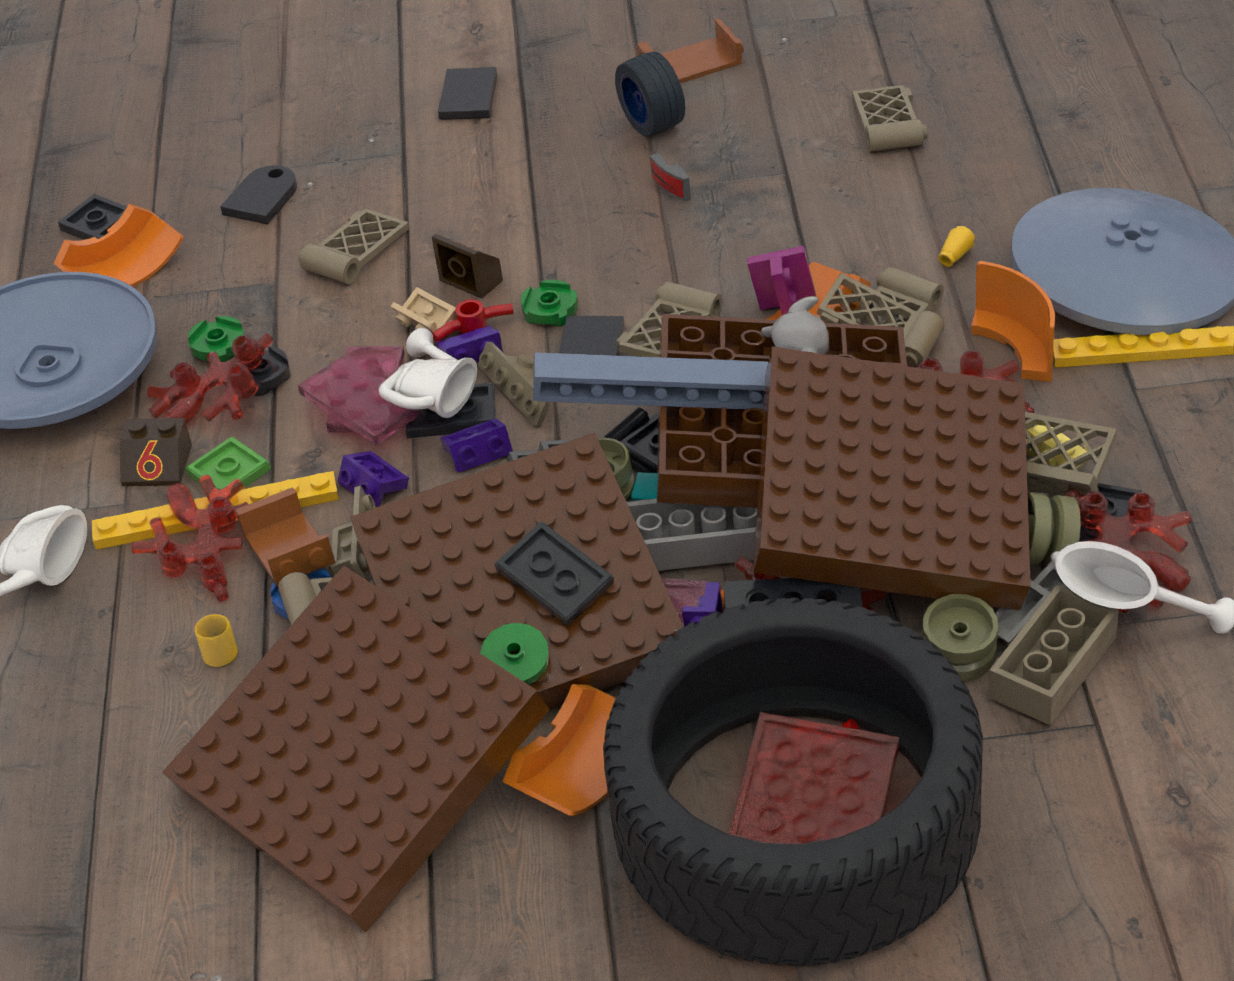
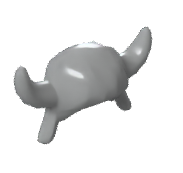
[761,296,836,356]

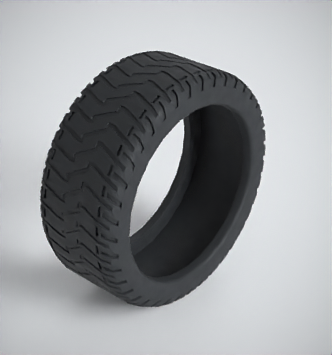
[603,598,983,966]

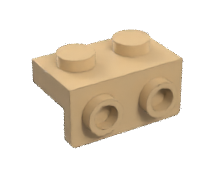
[390,287,457,333]

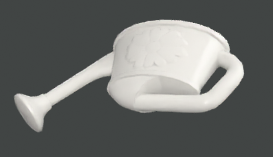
[378,328,477,418]
[0,505,87,596]
[1051,541,1234,634]

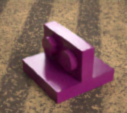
[747,245,816,315]

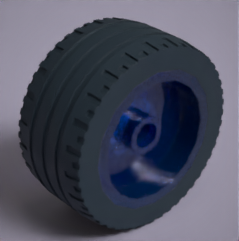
[615,51,686,136]

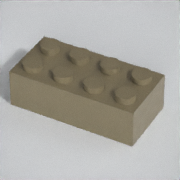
[989,584,1119,725]

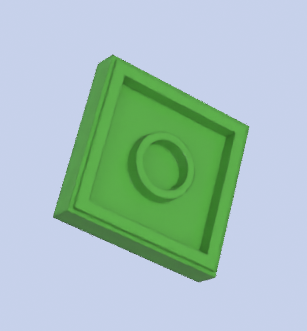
[185,436,271,495]

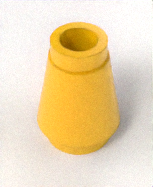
[938,226,975,267]

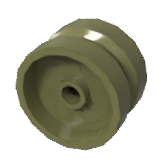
[1028,492,1081,566]
[922,594,998,682]

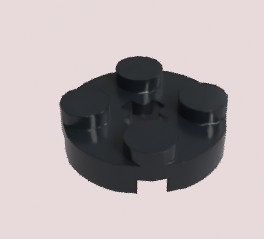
[231,346,291,396]

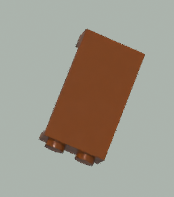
[637,18,744,83]
[235,487,336,586]

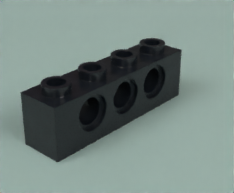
[724,578,863,609]

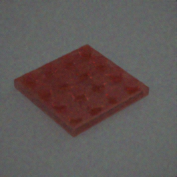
[729,712,900,844]

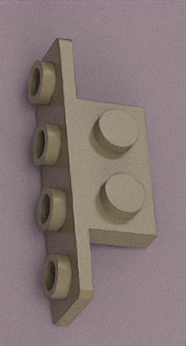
[478,342,550,426]
[330,485,376,582]

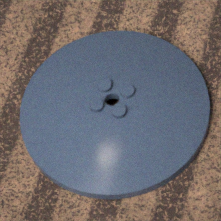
[1010,188,1234,335]
[0,272,158,429]

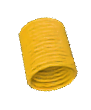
[194,614,238,667]

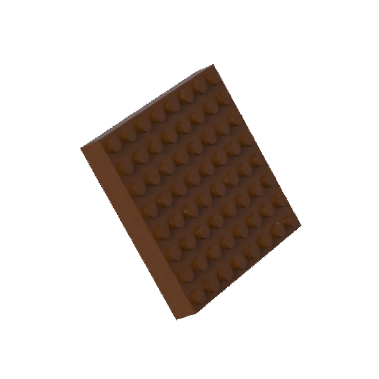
[657,314,907,508]
[753,346,1031,611]
[350,432,684,709]
[162,566,549,932]

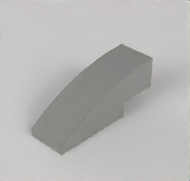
[995,561,1069,645]

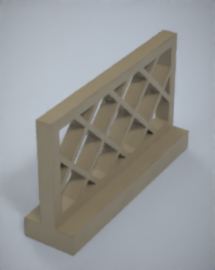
[1025,412,1118,503]

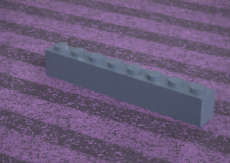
[533,353,768,410]

